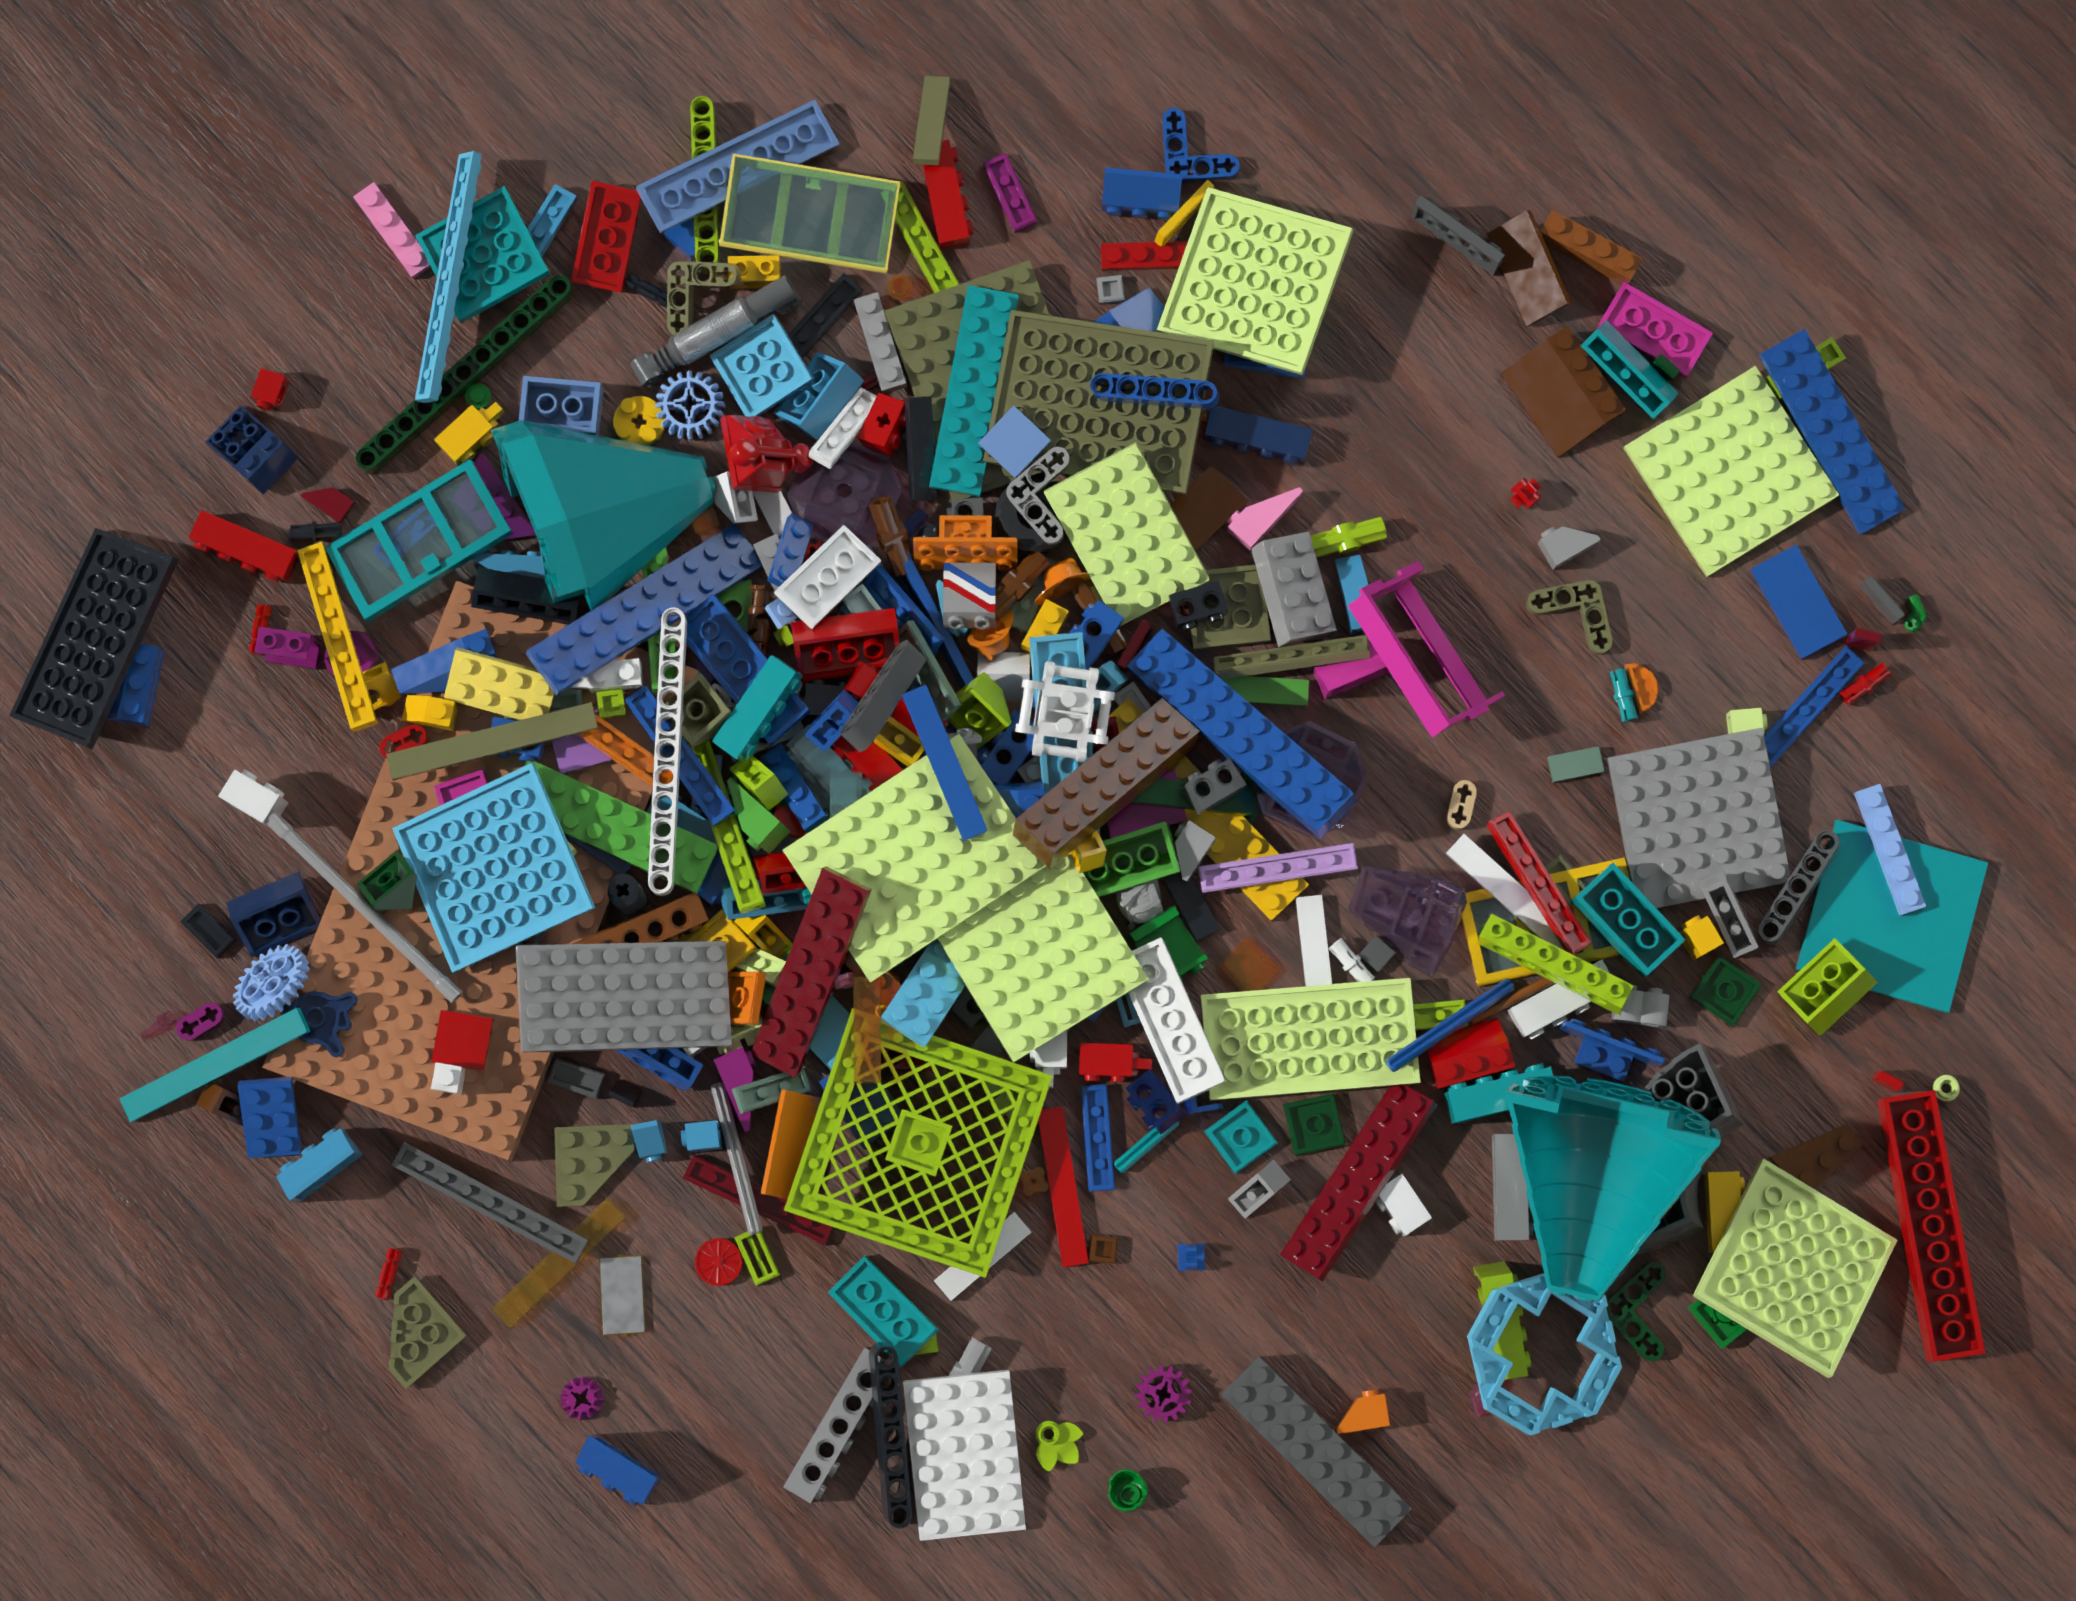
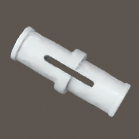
[1328,938,1375,982]

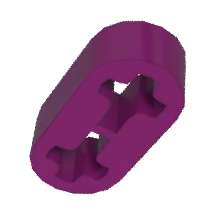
[176,1003,225,1041]

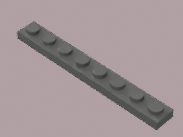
[392,1142,589,1264]

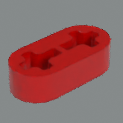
[379,724,428,759]

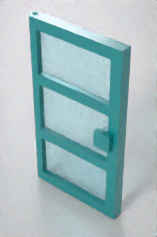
[325,459,514,623]

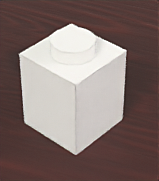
[431,1063,466,1095]

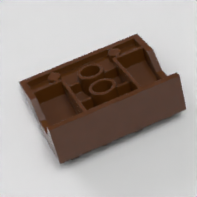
[1501,325,1626,458]

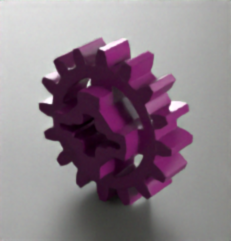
[1134,1365,1192,1423]

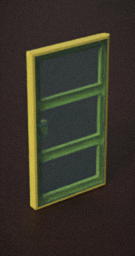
[719,154,900,274]

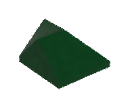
[356,850,417,915]

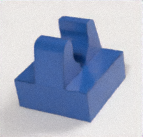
[1177,1244,1205,1271]

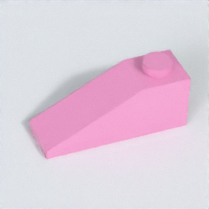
[1227,487,1303,552]

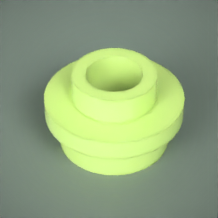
[1933,1075,1960,1101]

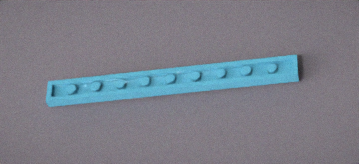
[415,151,482,403]

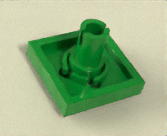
[1687,1299,1747,1349]

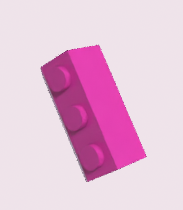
[1313,640,1389,699]

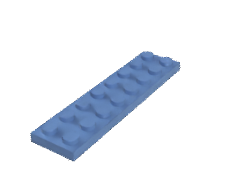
[636,100,839,234]

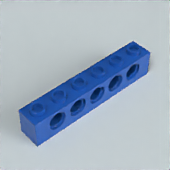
[615,1048,703,1091]

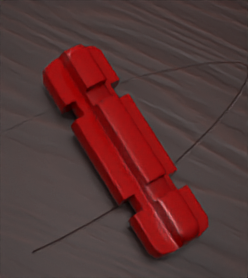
[249,604,272,655]
[375,1248,402,1300]

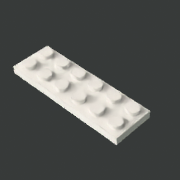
[1128,938,1226,1104]

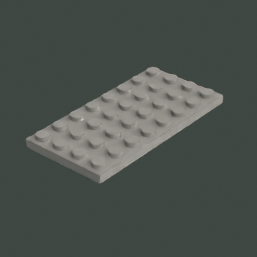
[516,941,732,1053]

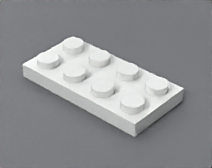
[774,525,882,629]

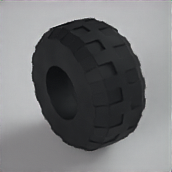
[995,477,1067,555]

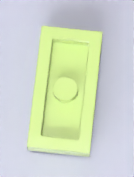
[736,948,786,988]

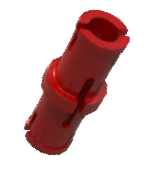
[1839,662,1891,706]

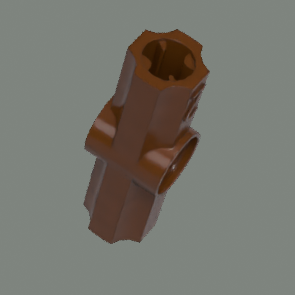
[869,496,914,576]
[995,552,1051,621]
[1071,580,1128,659]

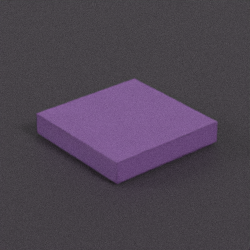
[552,710,612,774]

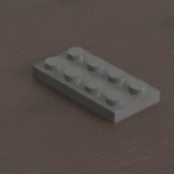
[1410,196,1504,276]

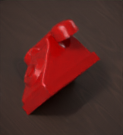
[720,415,814,493]

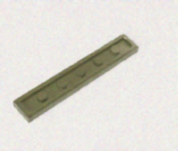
[1214,635,1370,679]

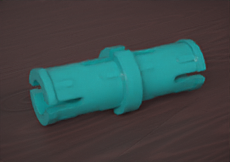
[1609,668,1638,723]

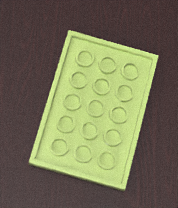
[1044,442,1210,626]

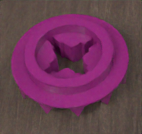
[560,1377,603,1420]

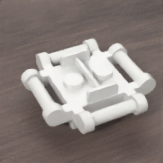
[1015,661,1115,762]

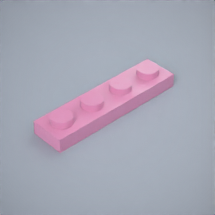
[353,182,431,279]

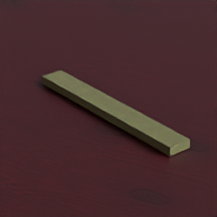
[386,702,598,781]

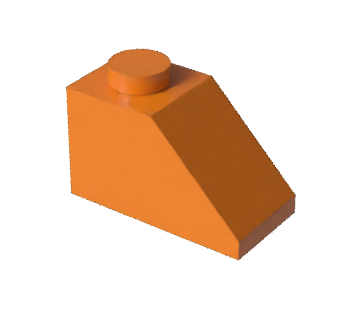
[1335,1389,1390,1434]

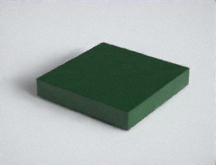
[1689,955,1762,1028]
[1282,1093,1346,1156]

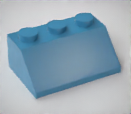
[773,351,864,441]
[276,1128,363,1203]

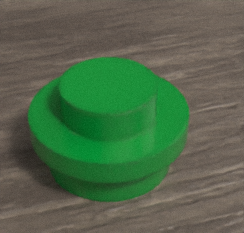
[465,383,491,409]

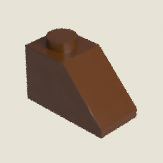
[196,1082,243,1126]

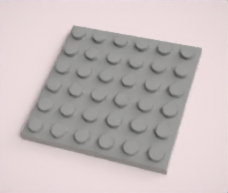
[1607,728,1790,908]

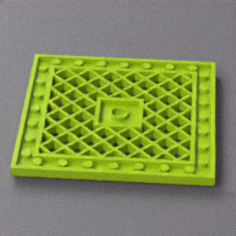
[784,1008,1052,1278]

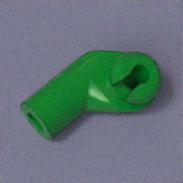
[1904,594,1927,633]

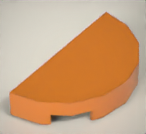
[1624,663,1659,715]

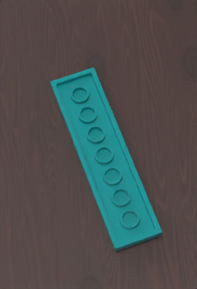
[929,285,1019,497]

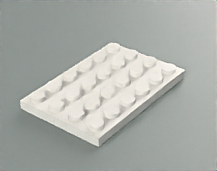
[903,1369,1026,1541]

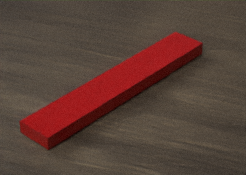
[1486,811,1592,955]
[1038,1107,1089,1267]

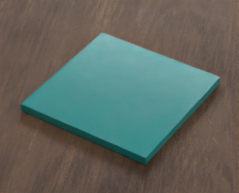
[1795,820,1988,1013]

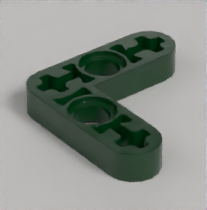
[1606,1262,1666,1361]

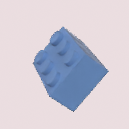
[519,376,604,436]

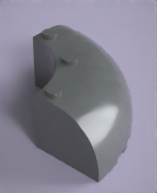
[1635,1043,1744,1255]

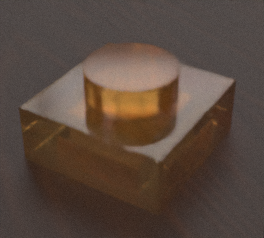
[692,504,721,536]

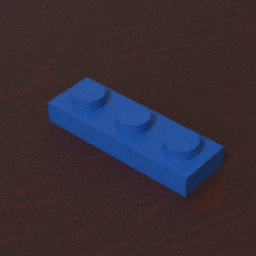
[767,513,814,587]

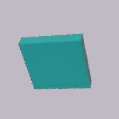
[1204,1100,1278,1174]

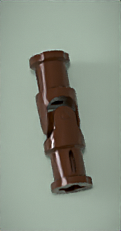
[747,585,773,656]

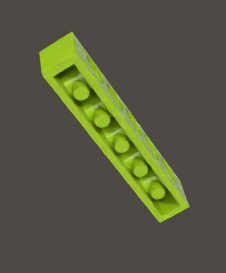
[1479,914,1633,1016]

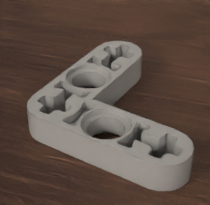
[1006,447,1070,545]

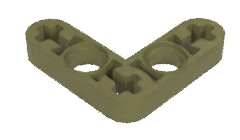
[667,261,742,336]
[1526,580,1612,655]

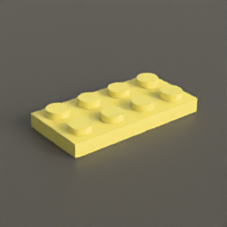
[444,647,555,720]

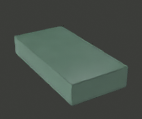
[1547,746,1604,783]

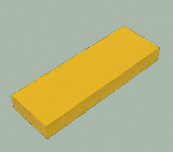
[1154,180,1214,247]

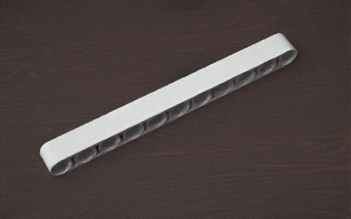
[648,607,687,896]

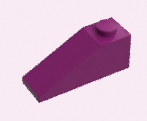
[714,1047,757,1133]

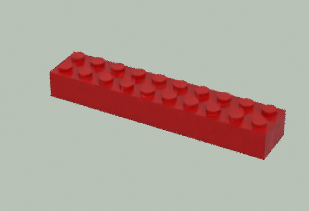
[1877,1090,1985,1362]

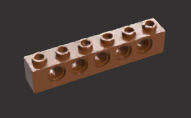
[572,891,708,944]

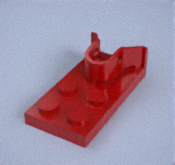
[571,180,642,293]

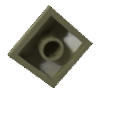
[665,673,732,747]

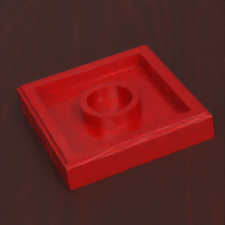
[431,1010,494,1071]

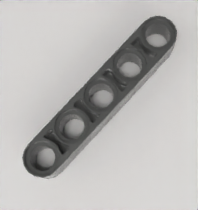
[840,640,926,752]
[1759,830,1840,945]

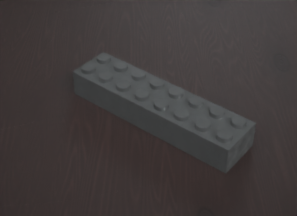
[1221,1356,1412,1547]

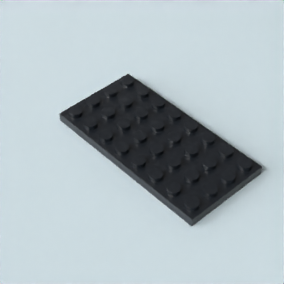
[9,528,179,750]

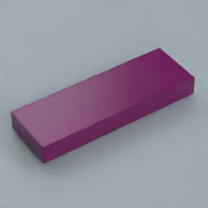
[983,153,1037,233]

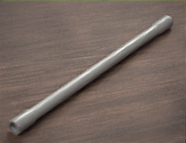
[265,812,463,1003]

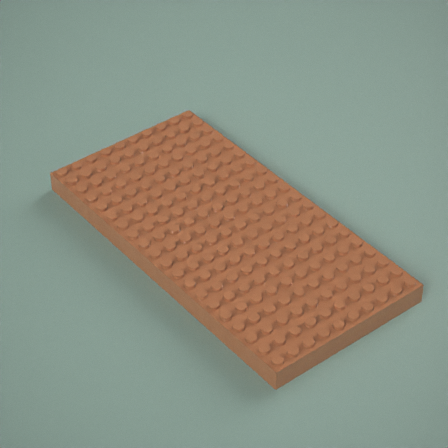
[263,581,700,1161]

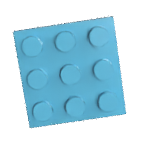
[709,314,814,417]

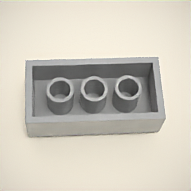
[1251,532,1337,648]

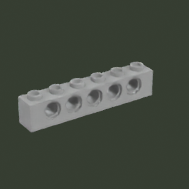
[783,1348,890,1504]

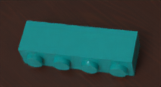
[1581,320,1678,419]
[712,655,803,762]

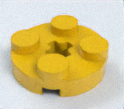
[613,396,665,446]

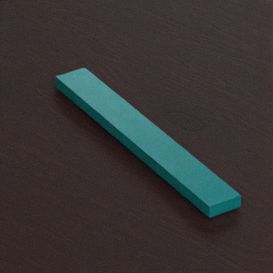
[119,1008,311,1122]

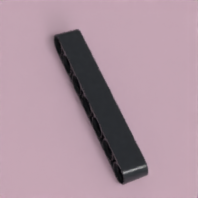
[869,1342,912,1529]

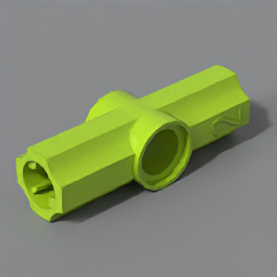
[1310,517,1387,558]

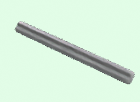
[711,1082,762,1235]

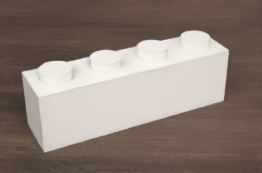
[1507,960,1609,1039]

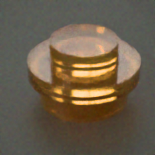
[887,275,913,301]

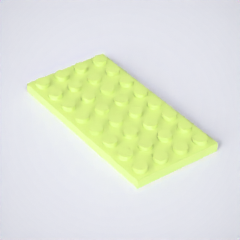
[1200,978,1420,1101]

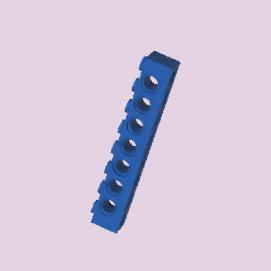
[978,600,1124,785]

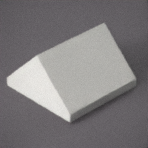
[977,652,1030,701]

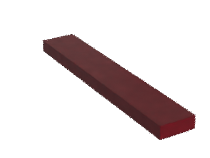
[682,1155,834,1246]

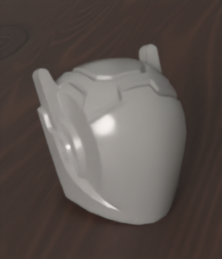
[1116,879,1163,931]

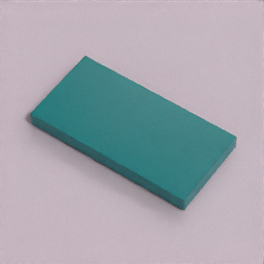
[828,1255,939,1368]

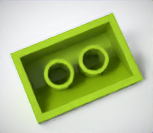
[1777,938,1878,1036]

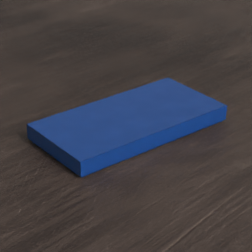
[1750,545,1847,660]

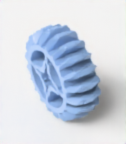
[655,371,725,441]

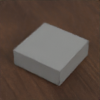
[1096,275,1125,305]

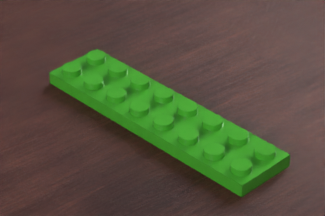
[525,761,719,894]

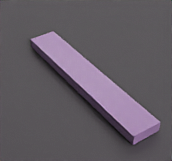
[1198,843,1358,893]

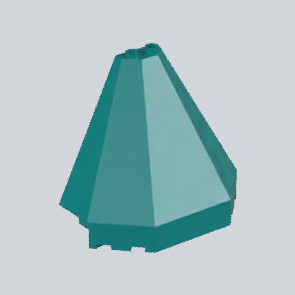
[491,420,716,611]

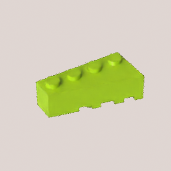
[1473,1261,1531,1380]

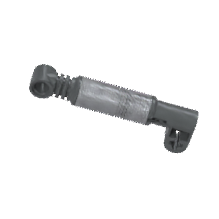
[630,275,803,387]

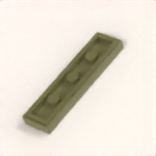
[913,76,951,165]

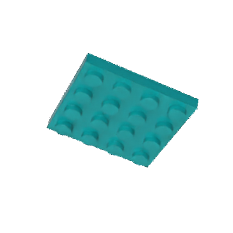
[415,186,551,323]

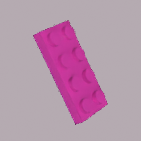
[1597,282,1713,378]

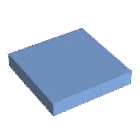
[978,405,1052,479]

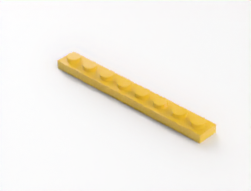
[297,542,378,733]

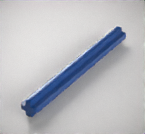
[1386,979,1515,1072]

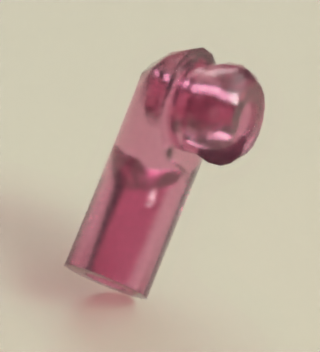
[1469,1381,1488,1417]

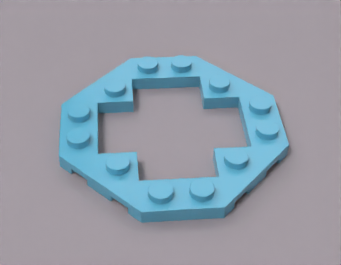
[1467,1273,1622,1436]

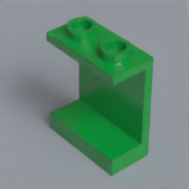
[1129,905,1208,982]

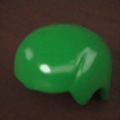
[1108,1469,1148,1513]

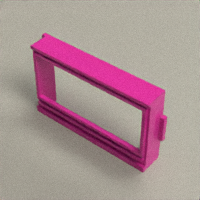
[1348,561,1505,738]

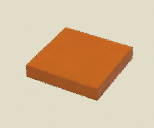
[728,971,766,1025]

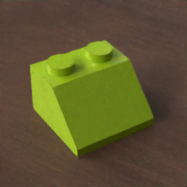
[948,672,1011,749]

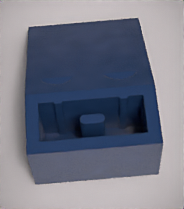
[205,405,299,495]

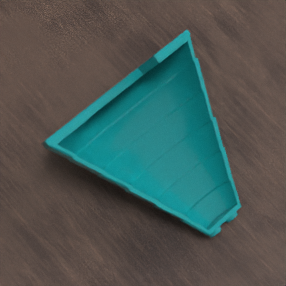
[1505,1076,1721,1302]

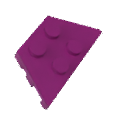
[453,453,536,541]

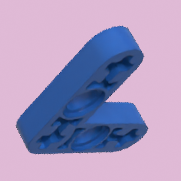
[1162,108,1240,183]

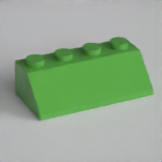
[1083,822,1180,898]

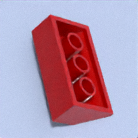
[791,608,900,682]

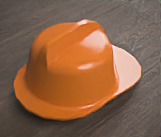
[1035,558,1091,606]
[968,610,1014,661]

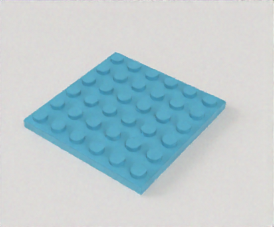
[392,763,595,973]

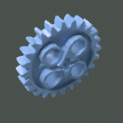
[233,944,310,1021]

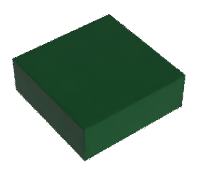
[1649,354,1680,381]

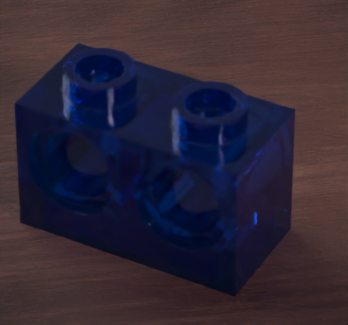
[1125,1069,1186,1135]

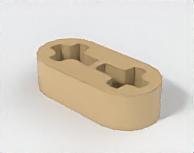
[1446,780,1476,830]

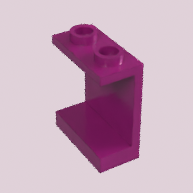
[255,627,321,670]

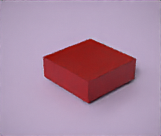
[1871,1070,1904,1093]

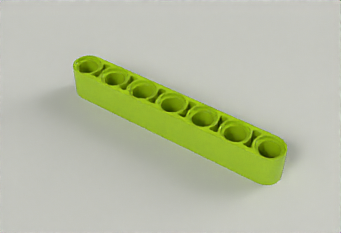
[690,96,720,274]

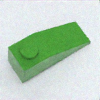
[727,777,790,854]

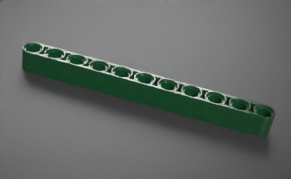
[355,275,573,475]

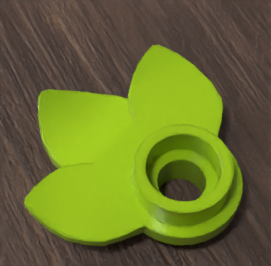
[1036,1421,1083,1471]

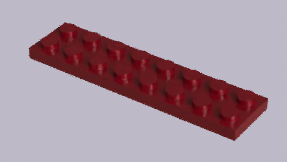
[751,866,872,1077]
[1280,1085,1438,1282]

